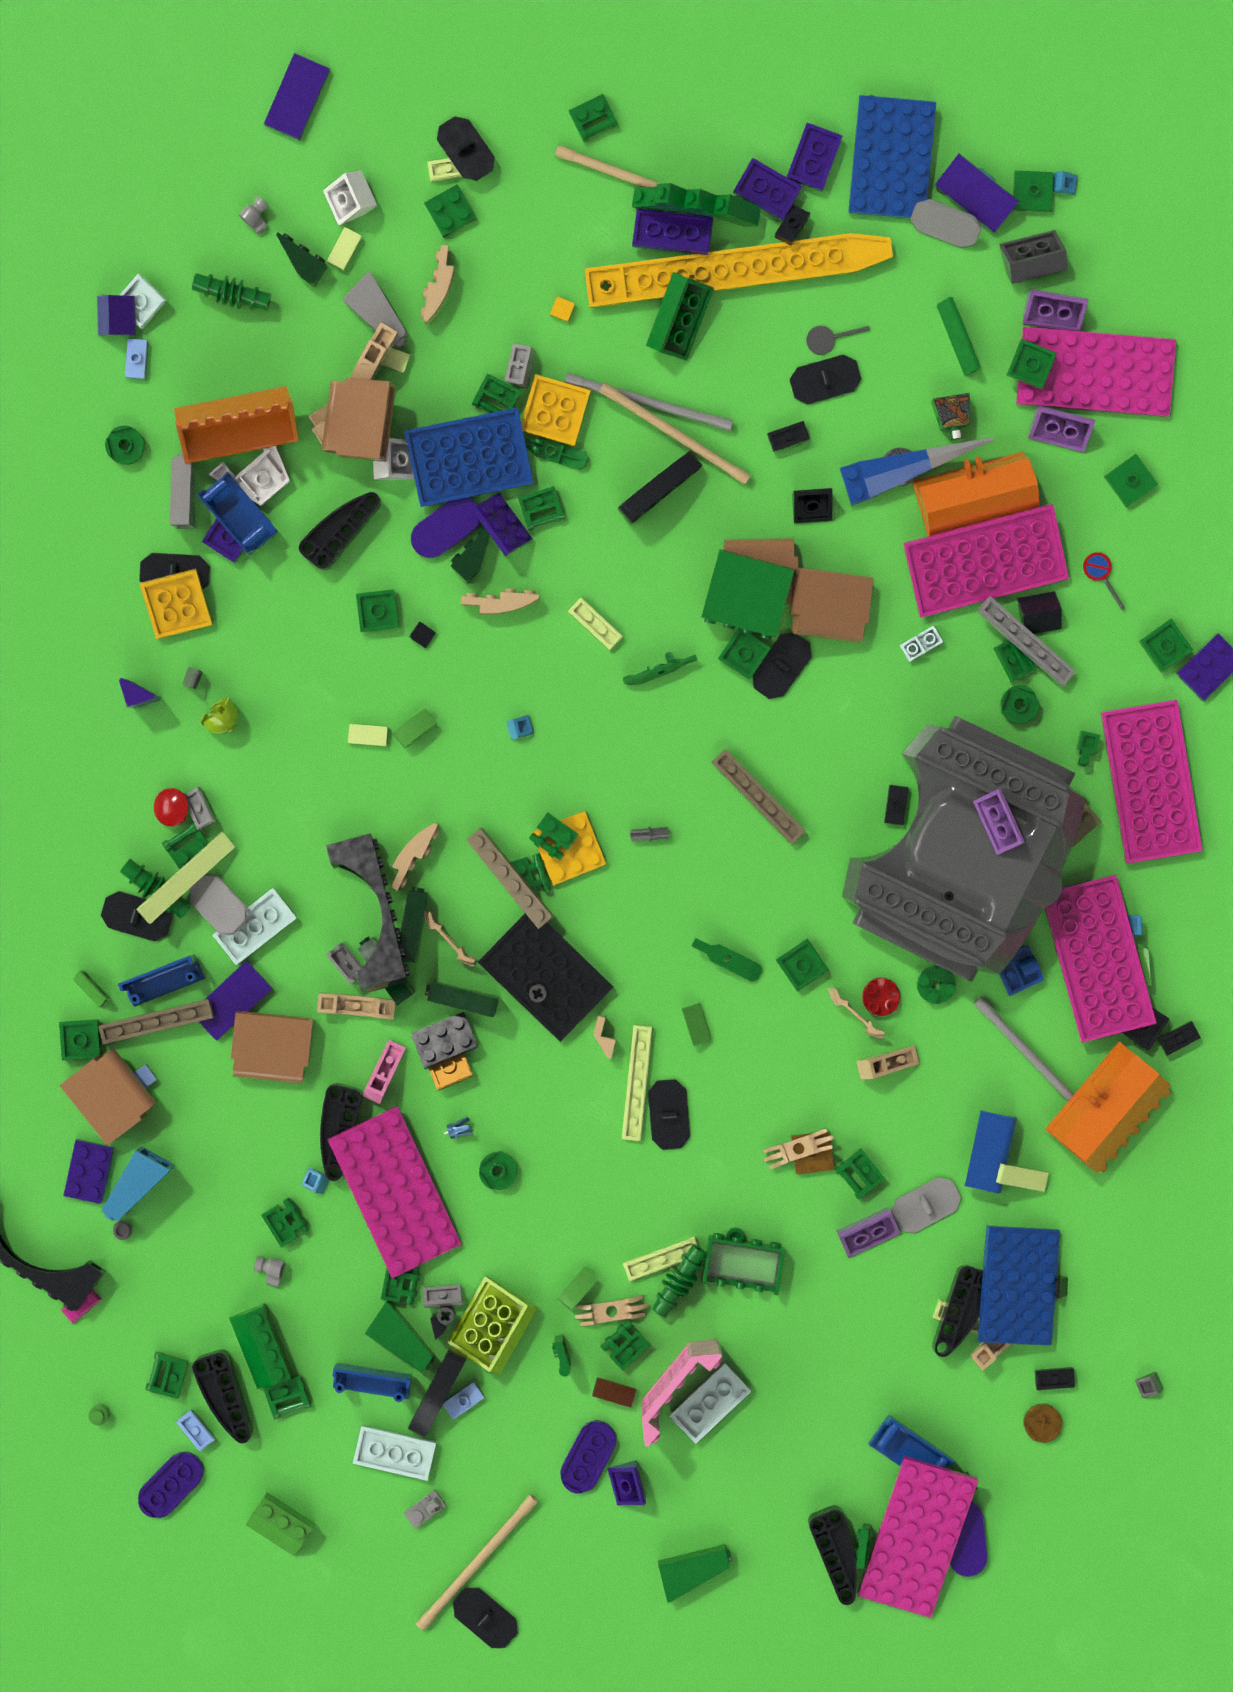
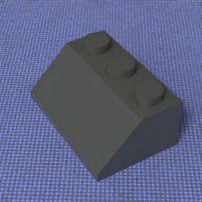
[999,230,1068,284]

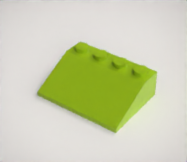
[447,1276,538,1374]

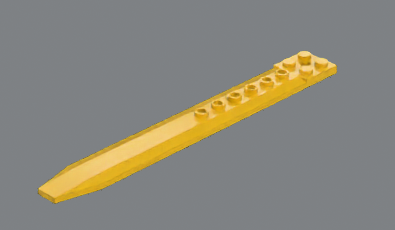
[584,233,893,308]

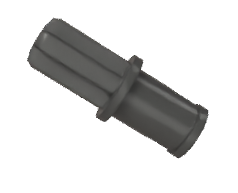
[630,827,669,842]

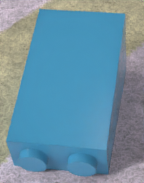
[101,1146,175,1221]

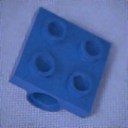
[999,945,1044,996]

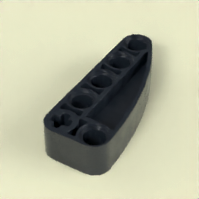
[618,451,703,525]
[299,492,381,570]
[320,1083,363,1181]
[932,1265,983,1357]
[408,1346,467,1438]
[192,1349,253,1443]
[808,1505,857,1605]

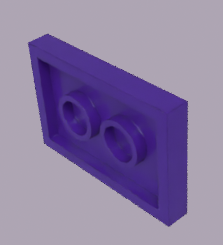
[787,123,843,191]
[733,158,802,221]
[471,493,533,556]
[202,512,266,563]
[1176,633,1233,701]
[63,1139,114,1204]

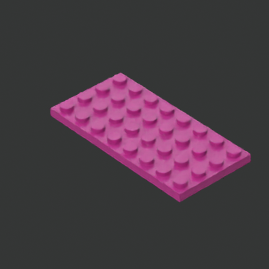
[1016,327,1176,417]
[903,503,1069,618]
[1101,700,1202,864]
[1045,875,1156,1043]
[327,1106,462,1278]
[858,1456,978,1618]

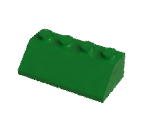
[646,272,714,361]
[229,1303,293,1389]

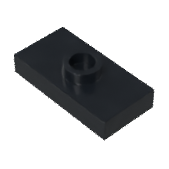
[775,205,810,246]
[767,421,810,452]
[884,785,909,825]
[1157,1021,1201,1056]
[1034,1367,1075,1390]

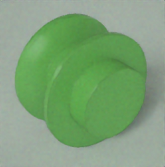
[89,1404,109,1426]

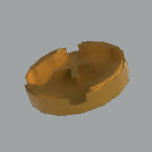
[1023,1404,1062,1443]

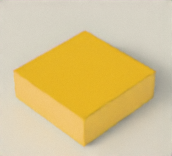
[550,296,575,322]

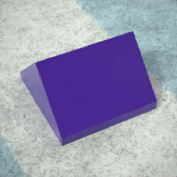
[97,295,136,335]
[119,678,161,709]
[607,1460,646,1505]

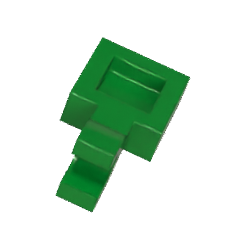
[1076,731,1100,767]

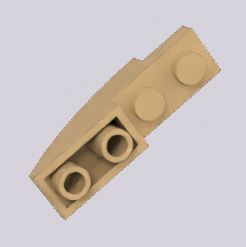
[421,245,455,324]
[350,322,399,380]
[461,589,539,615]
[391,823,440,891]

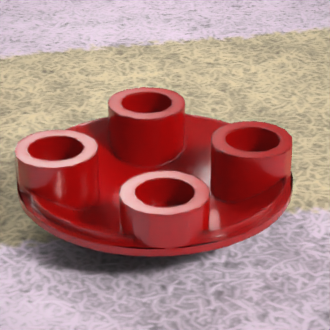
[154,788,188,826]
[862,978,900,1016]

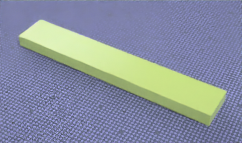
[136,832,235,924]
[622,1025,652,1141]

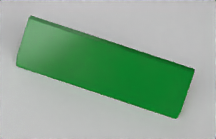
[937,297,980,375]

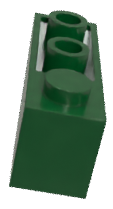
[276,232,328,287]
[451,526,490,583]

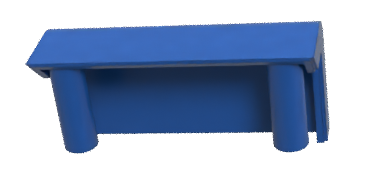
[196,472,278,555]
[118,954,205,1007]
[964,1110,1017,1193]
[332,1363,412,1402]
[868,1415,955,1468]

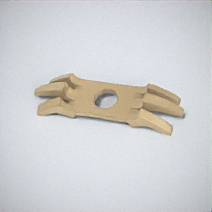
[424,910,477,967]
[828,987,885,1039]
[764,1129,834,1169]
[575,1295,649,1326]

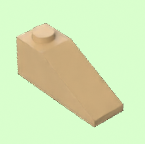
[856,1045,920,1080]

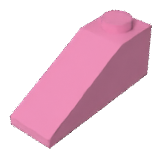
[363,1040,406,1104]

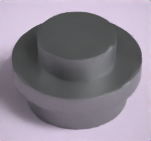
[113,1220,132,1240]

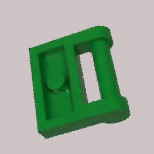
[569,94,618,142]
[472,373,522,413]
[518,486,565,531]
[162,821,209,869]
[834,1148,885,1200]
[552,1334,571,1377]
[145,1352,189,1399]
[263,1375,311,1420]

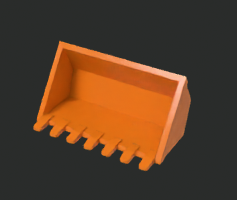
[174,386,299,464]
[912,452,1040,536]
[1045,1042,1171,1173]

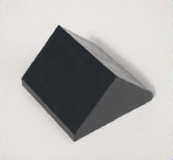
[792,488,832,523]
[1017,591,1062,634]

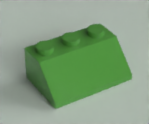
[246,1492,315,1556]

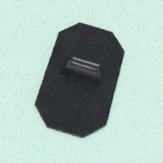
[437,116,495,181]
[790,355,861,405]
[139,553,210,589]
[753,632,812,699]
[101,891,173,941]
[648,1079,690,1150]
[453,1588,518,1648]

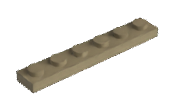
[711,749,806,844]
[466,828,554,929]
[98,998,215,1044]

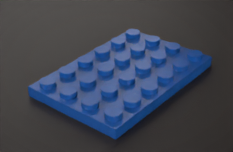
[848,95,936,218]
[404,407,534,507]
[978,1225,1060,1345]

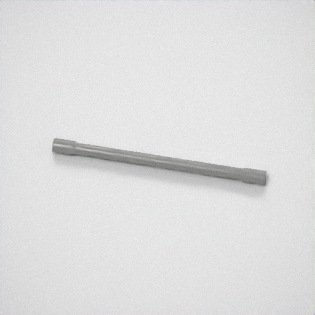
[564,372,733,431]
[974,996,1074,1101]

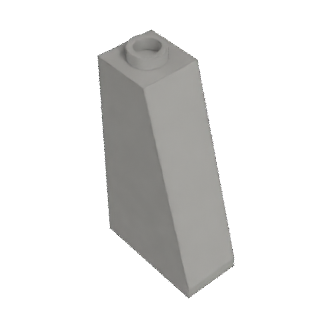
[342,271,408,349]
[170,454,195,529]

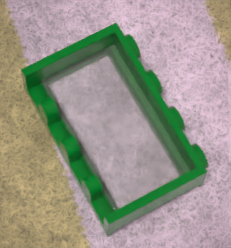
[701,1233,785,1295]

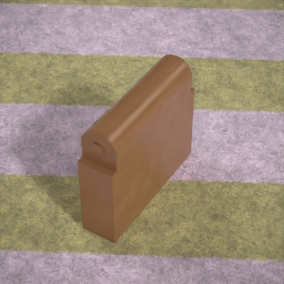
[322,378,396,462]
[723,538,798,605]
[790,568,873,643]
[231,1011,313,1084]
[59,1048,157,1146]

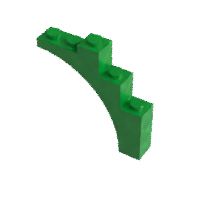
[632,183,761,227]

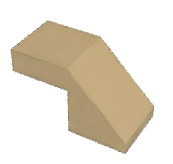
[593,1015,616,1059]

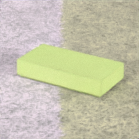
[327,227,362,271]
[381,348,410,373]
[348,724,388,746]

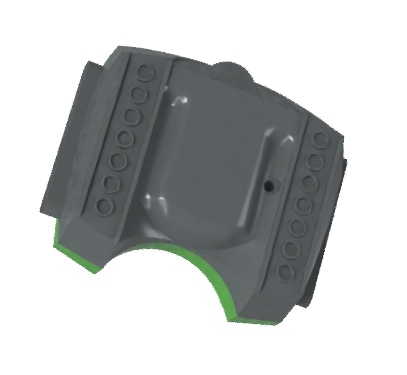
[842,716,1085,982]

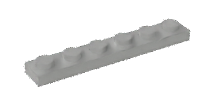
[977,596,1075,686]

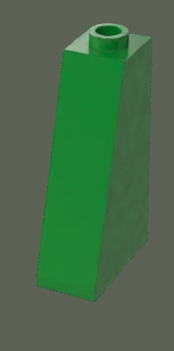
[365,1301,434,1373]
[658,1544,733,1603]

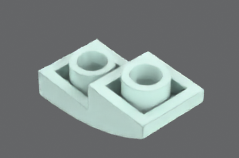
[900,625,944,662]

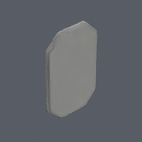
[910,199,982,248]
[190,875,247,935]
[891,1177,961,1233]

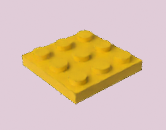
[521,374,591,447]
[140,569,212,639]
[532,811,606,885]

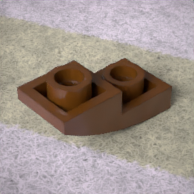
[592,1377,636,1408]

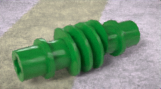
[192,273,271,310]
[120,858,192,919]
[652,1244,707,1317]

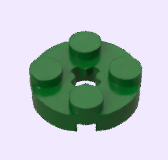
[105,425,145,465]
[1000,685,1039,724]
[917,965,956,1004]
[479,1151,517,1190]

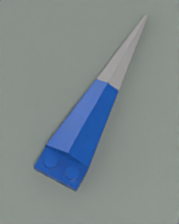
[840,437,994,505]

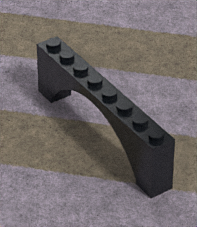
[326,833,410,994]
[0,1233,106,1311]

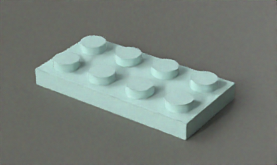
[213,888,297,965]
[669,1362,751,1444]
[353,1425,436,1481]

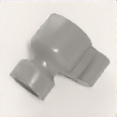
[238,196,269,235]
[254,1256,285,1287]

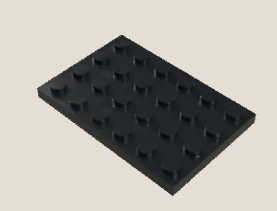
[478,913,614,1042]

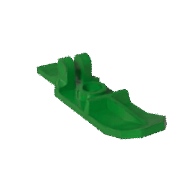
[524,437,589,470]
[623,652,697,685]
[691,938,762,982]

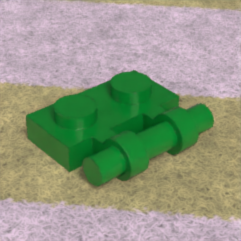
[529,812,579,861]
[511,853,551,894]
[261,1198,309,1248]
[381,1266,421,1305]
[600,1320,650,1371]

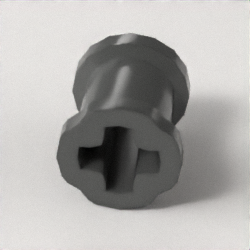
[529,984,547,1002]
[437,1306,455,1325]

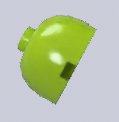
[200,697,239,734]

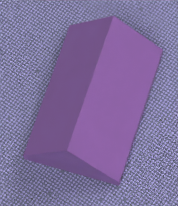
[1023,289,1088,331]
[1028,406,1095,452]
[973,788,1025,855]
[836,1207,900,1258]

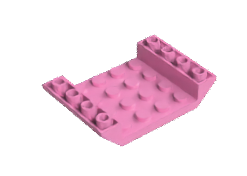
[641,1339,722,1447]

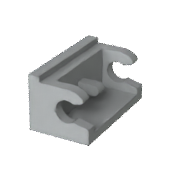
[505,343,536,389]
[326,942,363,984]

